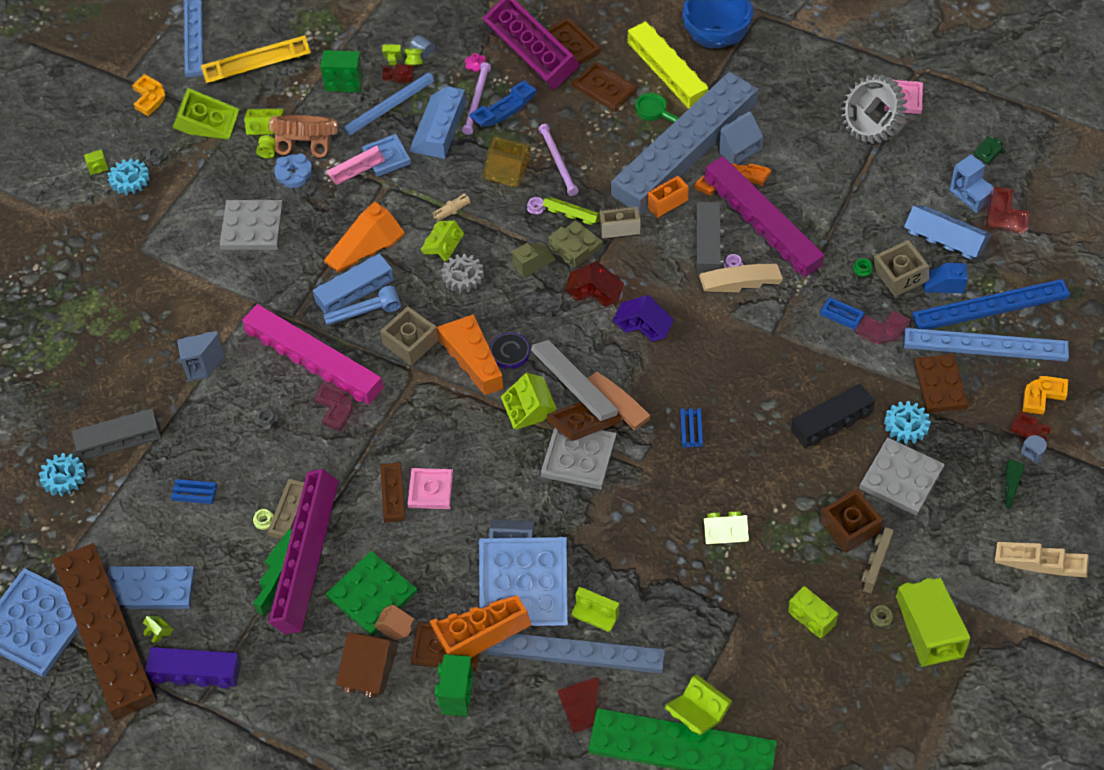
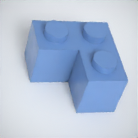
[949,154,996,213]

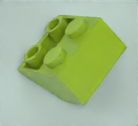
[501,372,557,430]

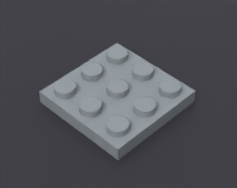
[220,200,283,250]
[541,427,616,490]
[859,438,945,516]

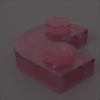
[855,311,910,345]
[314,382,353,432]

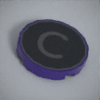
[490,333,530,369]

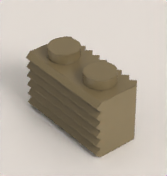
[600,206,640,238]

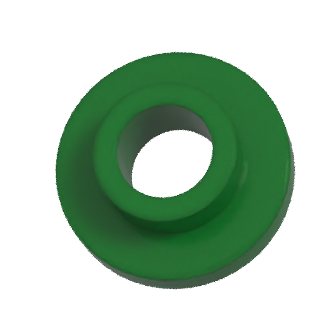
[853,258,873,277]

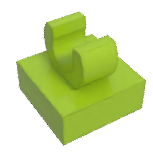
[382,45,403,66]
[143,616,174,643]

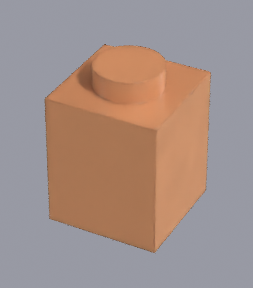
[374,605,414,641]

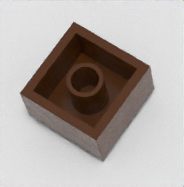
[820,489,883,553]

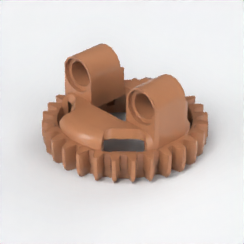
[269,115,338,158]

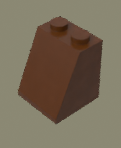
[336,632,399,698]

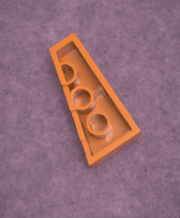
[437,314,504,395]
[430,595,532,657]

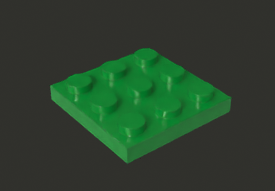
[325,551,417,636]

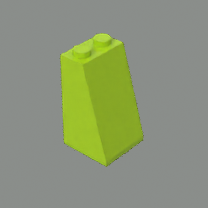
[896,578,971,667]

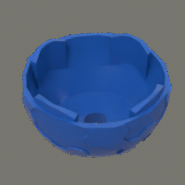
[682,0,753,49]

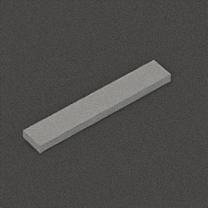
[531,340,618,421]

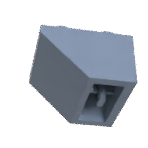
[719,111,763,165]
[177,331,225,382]
[489,520,535,538]

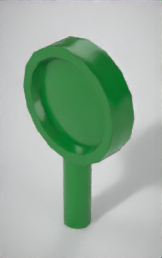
[635,93,679,123]

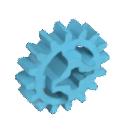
[108,158,150,195]
[884,401,931,444]
[39,453,86,497]

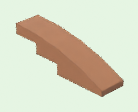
[587,372,651,431]

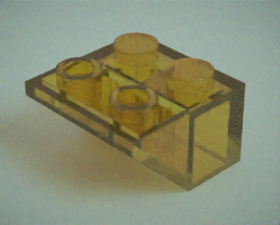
[483,136,531,187]

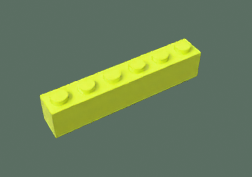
[628,22,708,109]

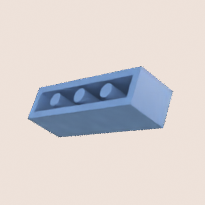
[313,254,394,314]

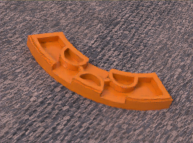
[694,164,772,196]

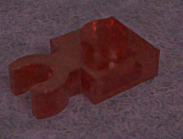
[382,64,414,83]
[1010,411,1052,441]

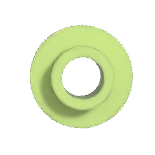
[253,509,274,530]

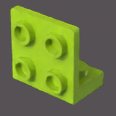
[665,675,732,735]

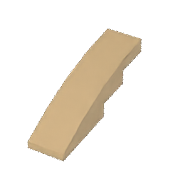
[699,264,783,293]
[995,542,1089,577]

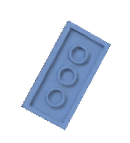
[107,566,195,609]

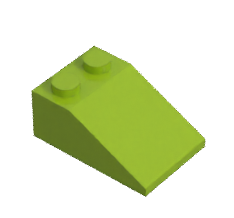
[172,88,239,140]

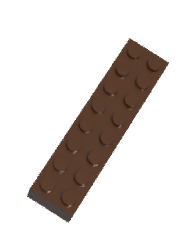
[52,543,157,720]

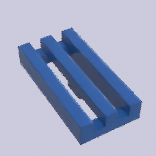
[820,297,865,330]
[680,408,703,447]
[171,479,217,504]

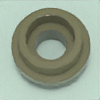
[870,605,893,627]

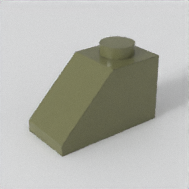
[511,243,555,278]

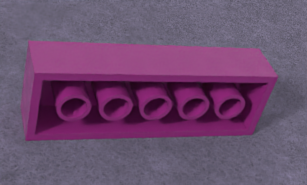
[482,0,580,90]

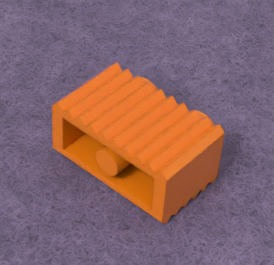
[648,176,689,218]

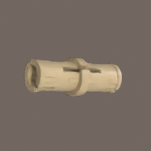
[432,193,470,222]

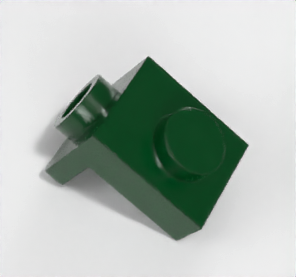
[973,136,1005,166]

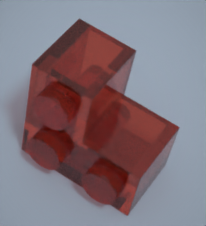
[985,186,1030,233]
[564,261,624,307]

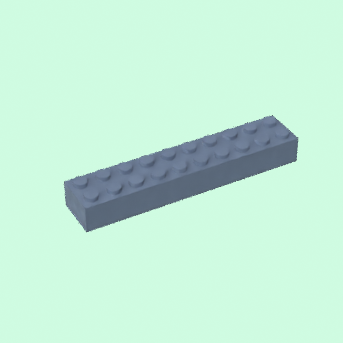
[611,71,758,214]

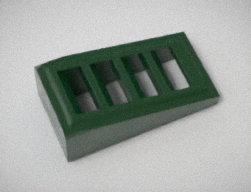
[1005,459,1025,509]

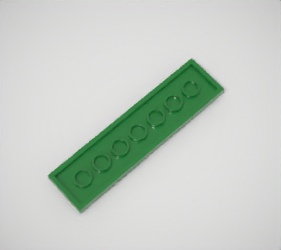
[588,708,777,770]

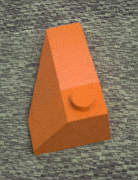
[324,202,405,272]

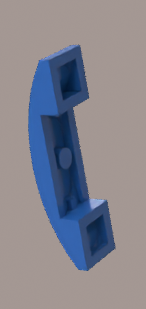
[470,80,536,127]

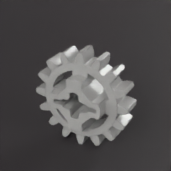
[441,254,484,293]

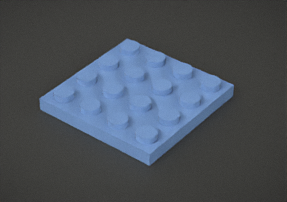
[479,537,568,626]
[0,568,79,678]

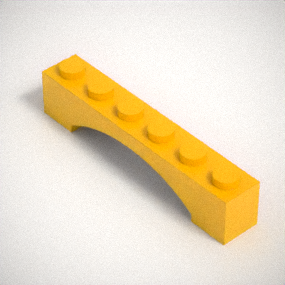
[200,35,310,83]

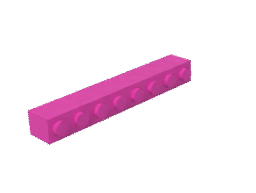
[242,304,383,405]

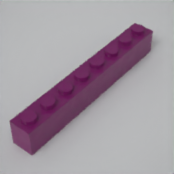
[704,156,824,278]
[268,469,338,634]

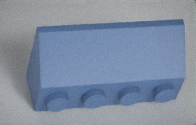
[410,86,466,159]
[904,204,992,259]

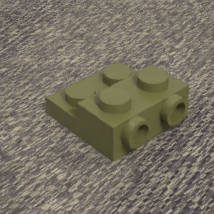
[548,220,603,268]

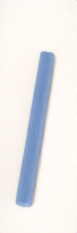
[344,73,434,135]

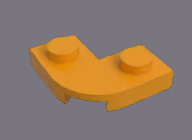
[132,74,165,116]
[1023,376,1068,415]

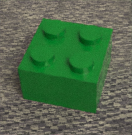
[320,50,364,93]
[435,654,474,717]

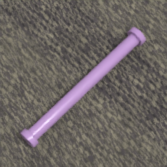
[462,62,491,135]
[538,124,579,196]

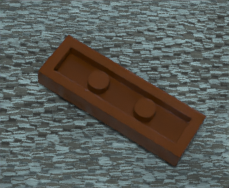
[380,462,405,523]

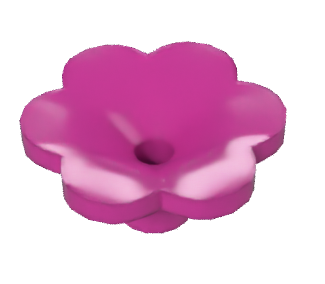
[465,53,486,72]

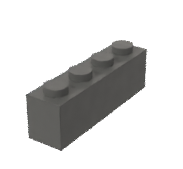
[696,202,724,275]
[72,408,161,462]

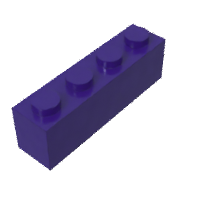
[145,647,241,688]

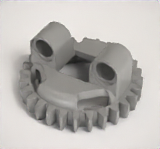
[841,74,908,144]

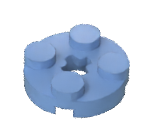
[274,153,312,188]

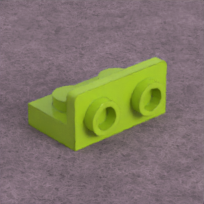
[244,109,285,135]
[571,587,619,632]

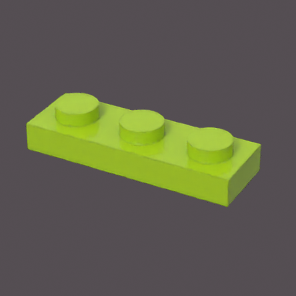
[542,197,600,225]

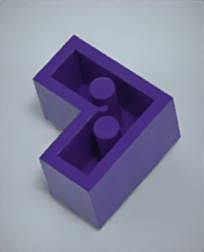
[613,295,674,342]

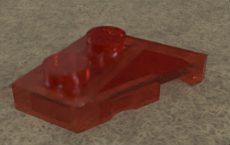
[557,677,599,733]

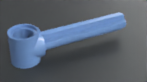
[324,286,401,325]

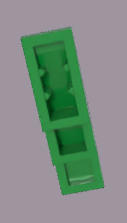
[253,528,292,616]

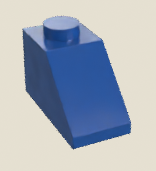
[924,263,967,294]

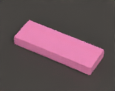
[327,146,385,185]

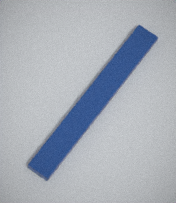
[912,279,1070,330]

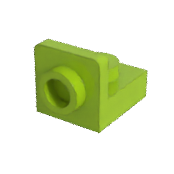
[84,149,109,175]

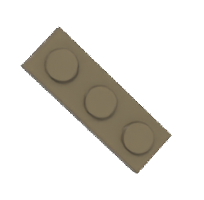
[267,479,304,539]
[861,527,894,594]

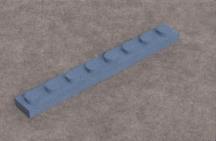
[486,634,665,673]

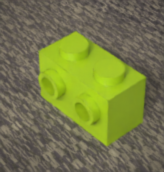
[788,586,838,640]

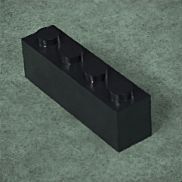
[791,383,875,448]

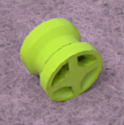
[405,48,423,65]
[256,135,275,159]

